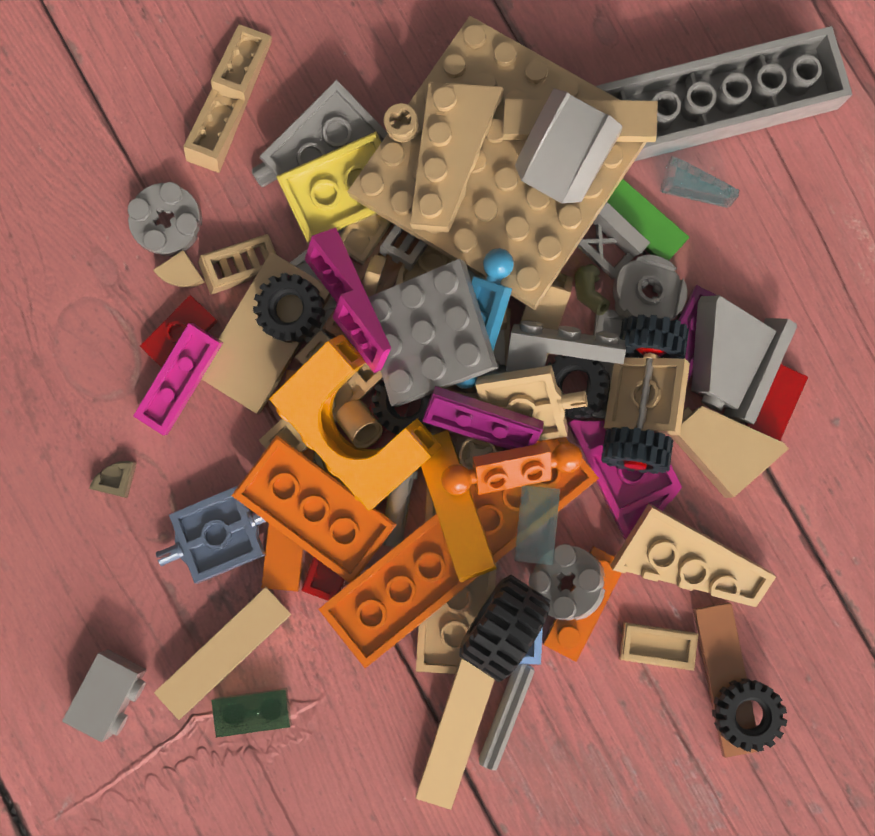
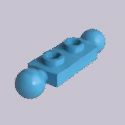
[456,248,514,389]

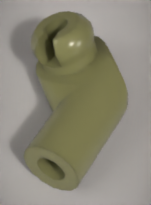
[574,264,610,316]

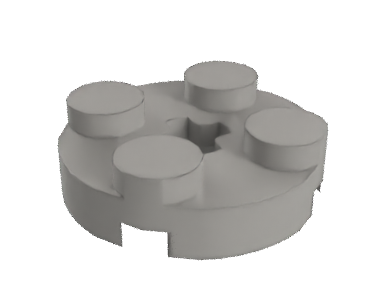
[127,182,202,256]
[613,255,687,321]
[529,544,605,620]

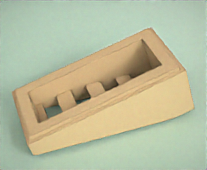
[198,234,276,295]

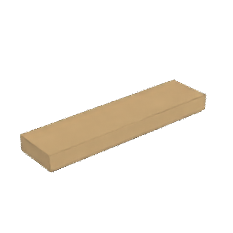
[503,99,658,142]
[416,658,495,810]

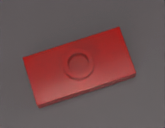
[140,295,218,368]

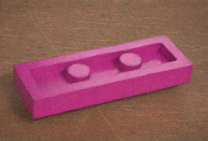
[133,323,223,436]

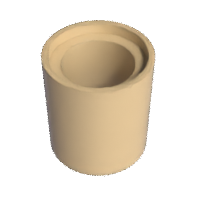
[336,400,383,449]

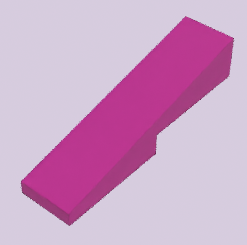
[304,227,391,373]

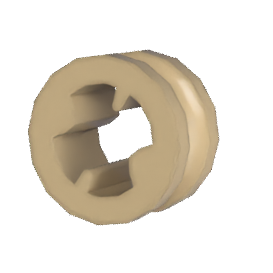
[383,103,419,143]

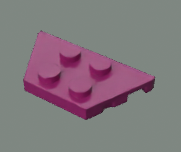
[567,420,682,540]

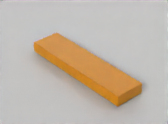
[421,430,497,582]

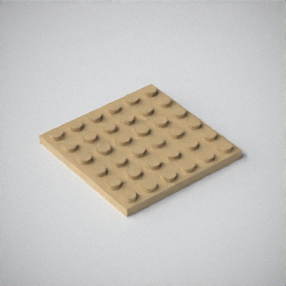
[347,16,658,310]

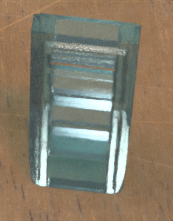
[660,156,740,208]

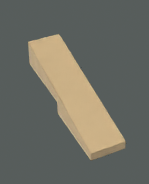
[183,24,272,173]
[154,587,291,720]

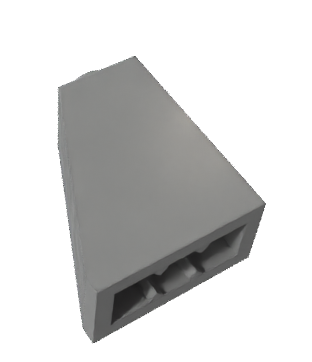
[691,295,777,411]

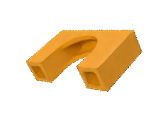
[269,334,442,512]

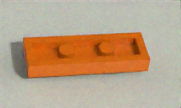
[542,546,622,662]

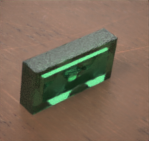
[211,688,292,738]

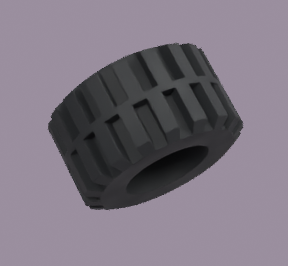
[459,575,550,682]

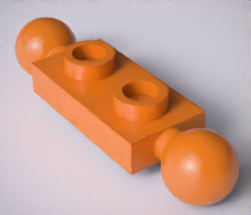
[441,442,583,495]

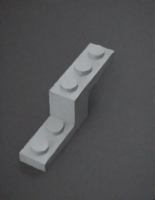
[475,320,626,387]

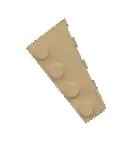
[410,82,504,232]
[610,504,776,607]

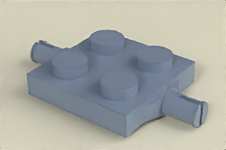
[156,486,266,584]

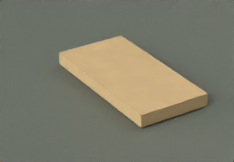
[202,252,331,414]

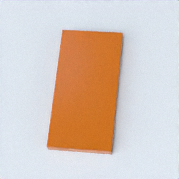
[231,435,397,583]

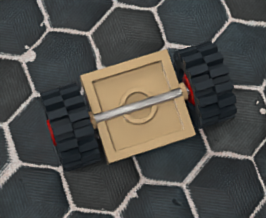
[601,314,690,474]

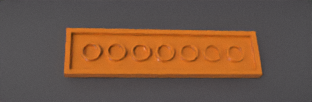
[318,437,599,669]

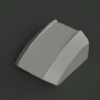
[515,88,622,203]

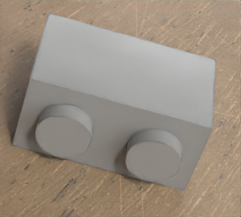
[62,649,147,742]

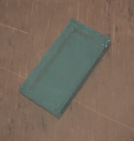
[514,486,560,565]

